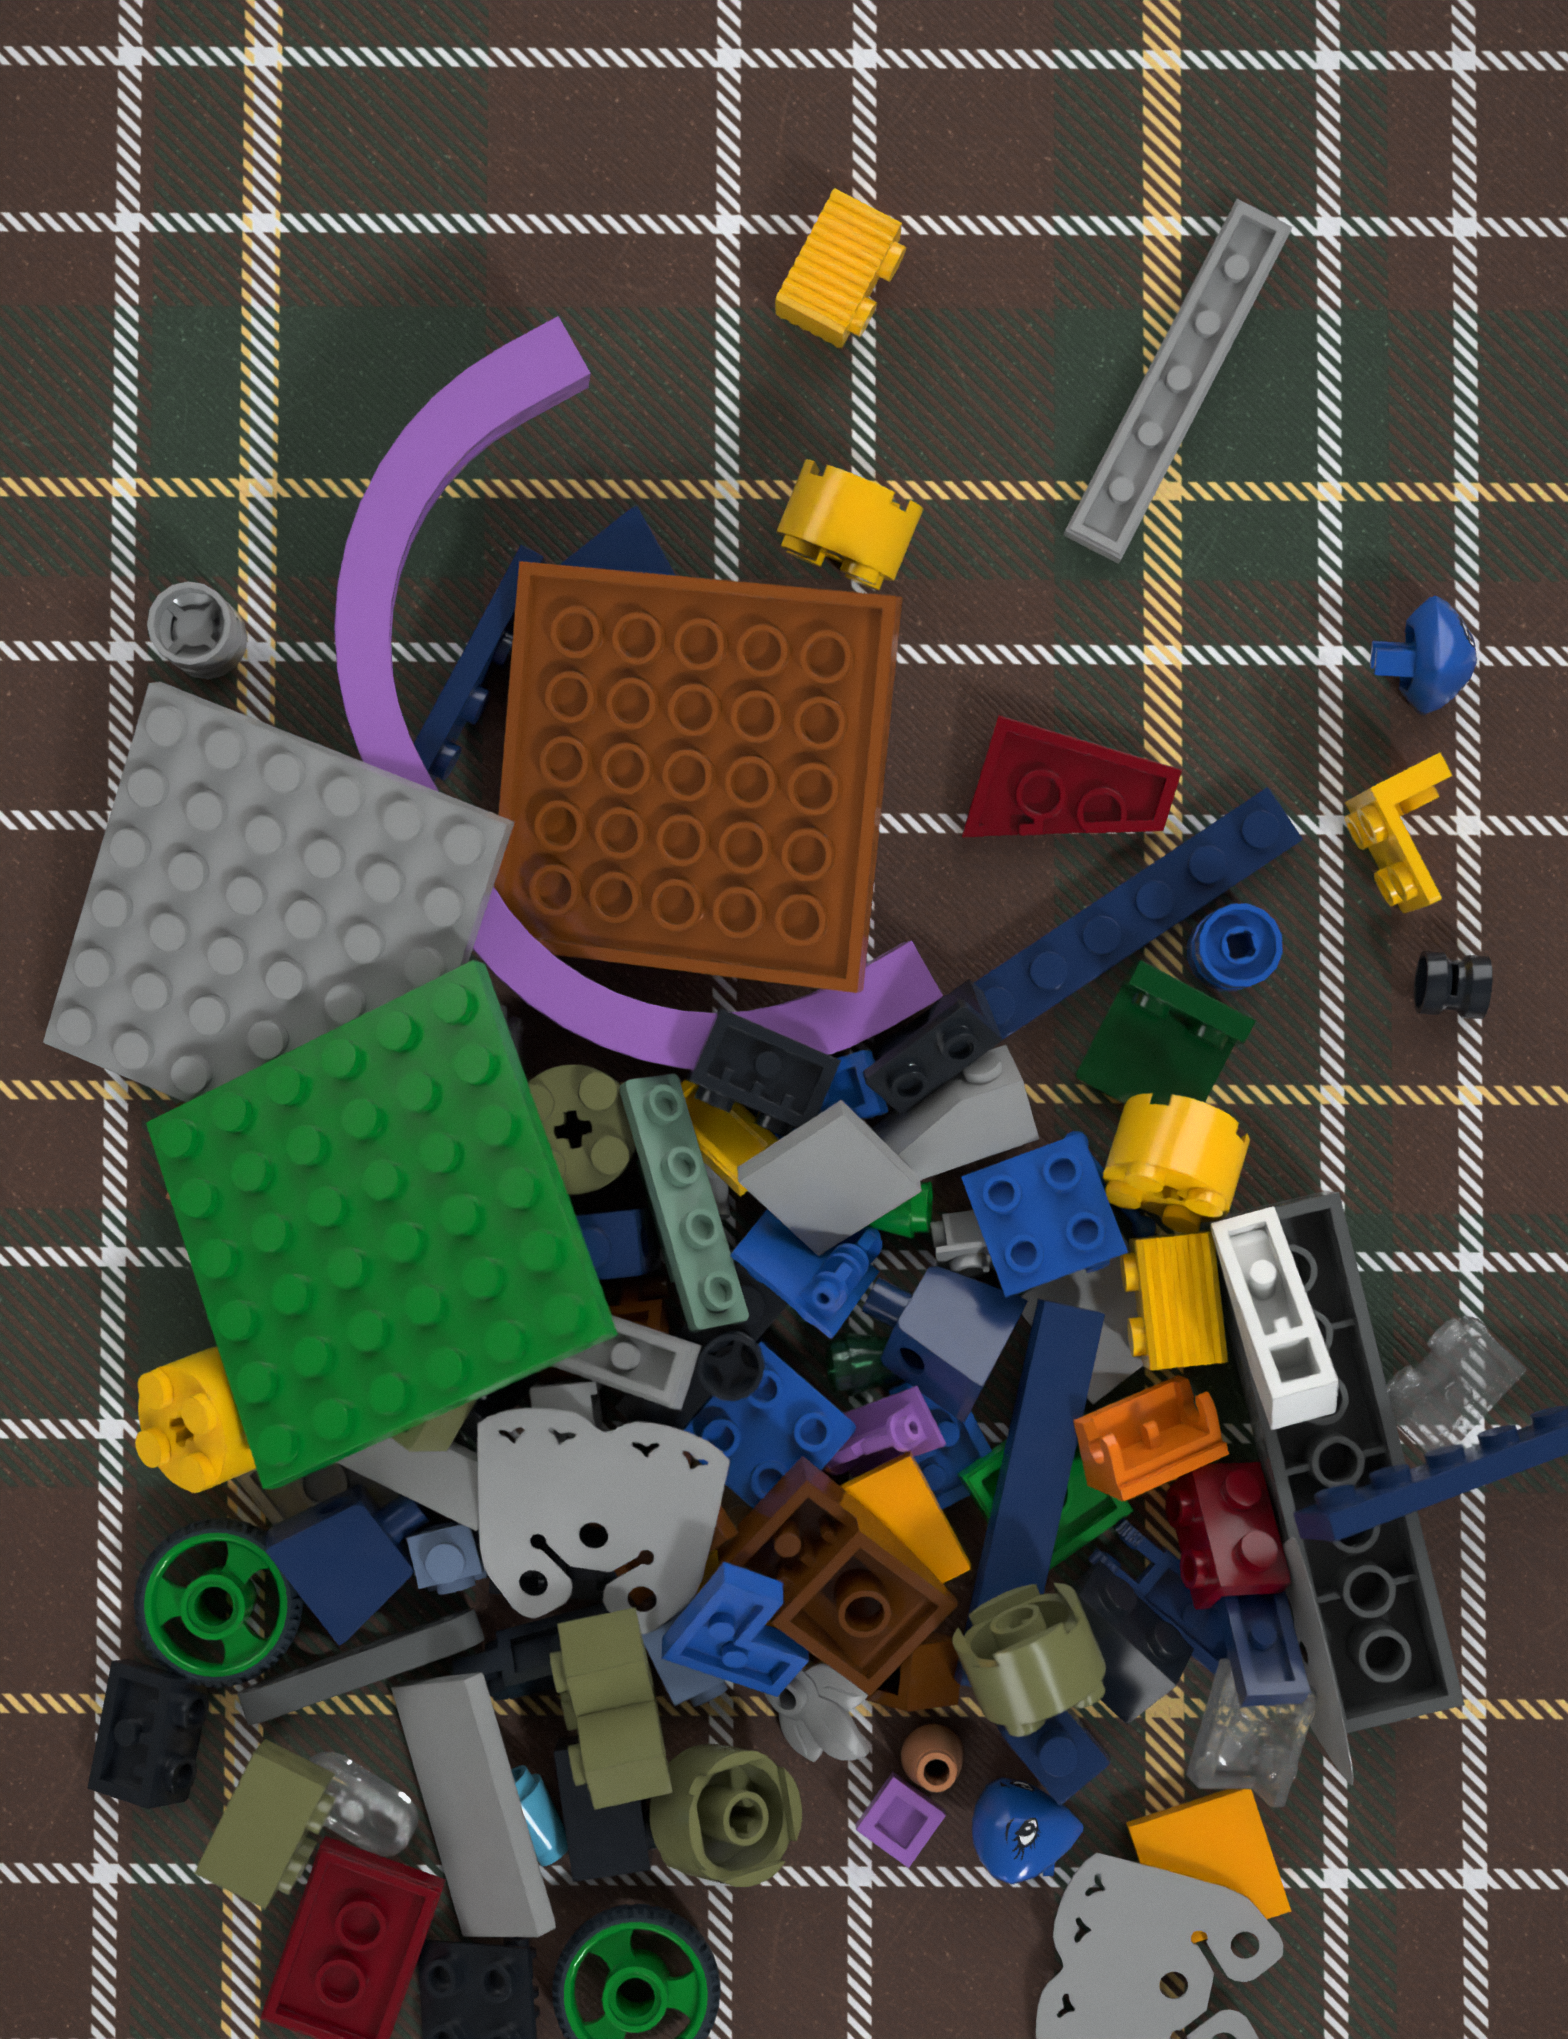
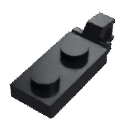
[452,1603,610,1701]

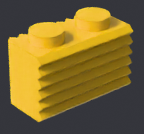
[775,188,906,348]
[1120,1230,1228,1370]

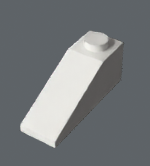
[1211,1206,1338,1430]

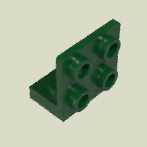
[1075,960,1256,1106]

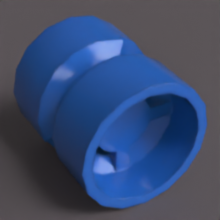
[1187,904,1283,991]

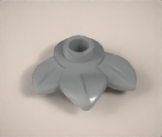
[765,1660,870,1762]

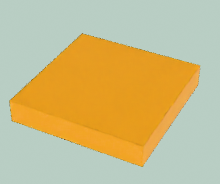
[1126,1783,1291,1944]

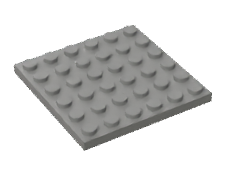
[43,682,515,1103]

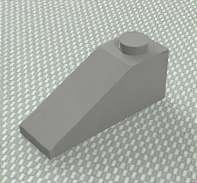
[871,1045,1039,1180]

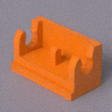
[1073,1375,1229,1502]

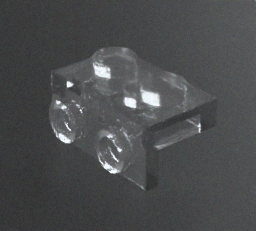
[1387,1315,1527,1453]
[1186,1659,1318,1807]

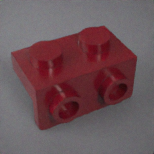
[1165,1462,1292,1610]

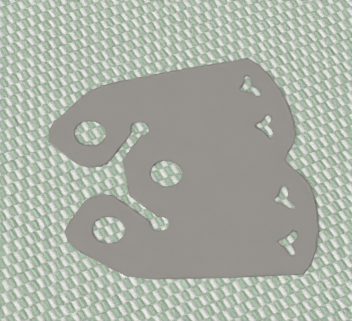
[477,1408,730,1634]
[1036,1853,1284,2039]

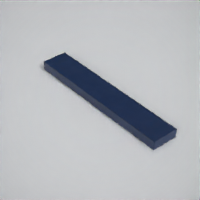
[954,1298,1105,1687]

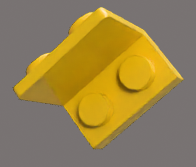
[1345,753,1452,914]

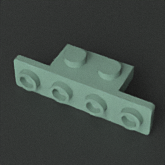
[619,1074,749,1333]

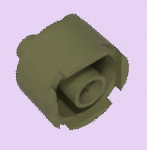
[528,1065,637,1194]
[952,1583,1106,1737]
[650,1744,802,1887]

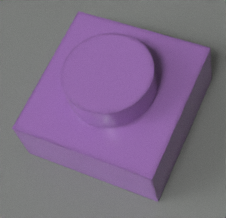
[855,1772,946,1868]

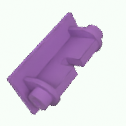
[821,1386,946,1478]

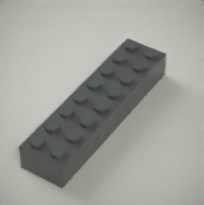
[1202,1191,1465,1733]

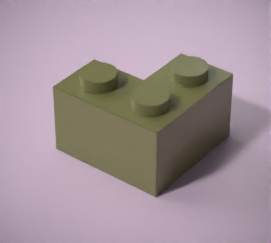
[550,1607,673,1810]
[194,1739,337,1909]

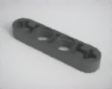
[237,1608,485,1725]

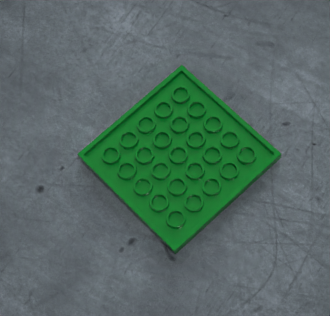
[146,960,618,1489]

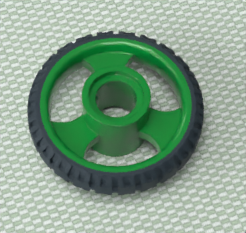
[134,1518,303,1688]
[552,1904,720,2039]

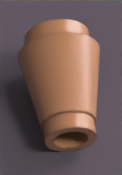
[901,1724,965,1792]

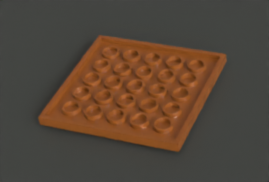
[494,561,903,993]

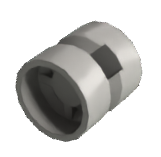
[147,581,248,679]

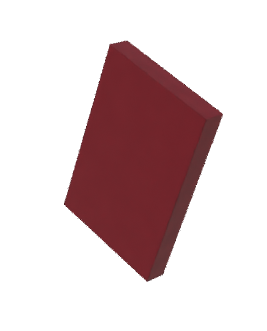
[260,1836,446,2039]

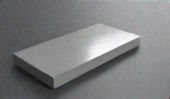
[391,1672,556,1937]

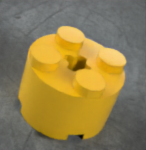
[776,460,923,591]
[1103,1093,1250,1233]
[135,1346,256,1493]

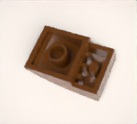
[717,1456,958,1696]

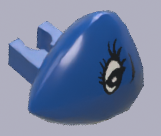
[1370,596,1477,715]
[972,1777,1083,1885]

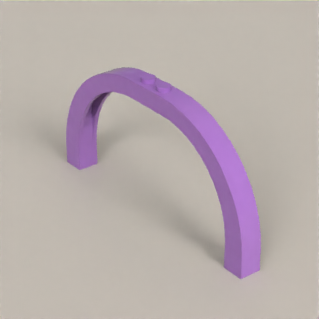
[335,316,943,1069]

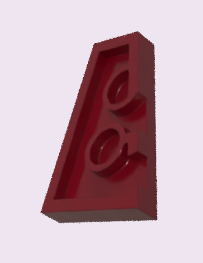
[961,715,1182,838]

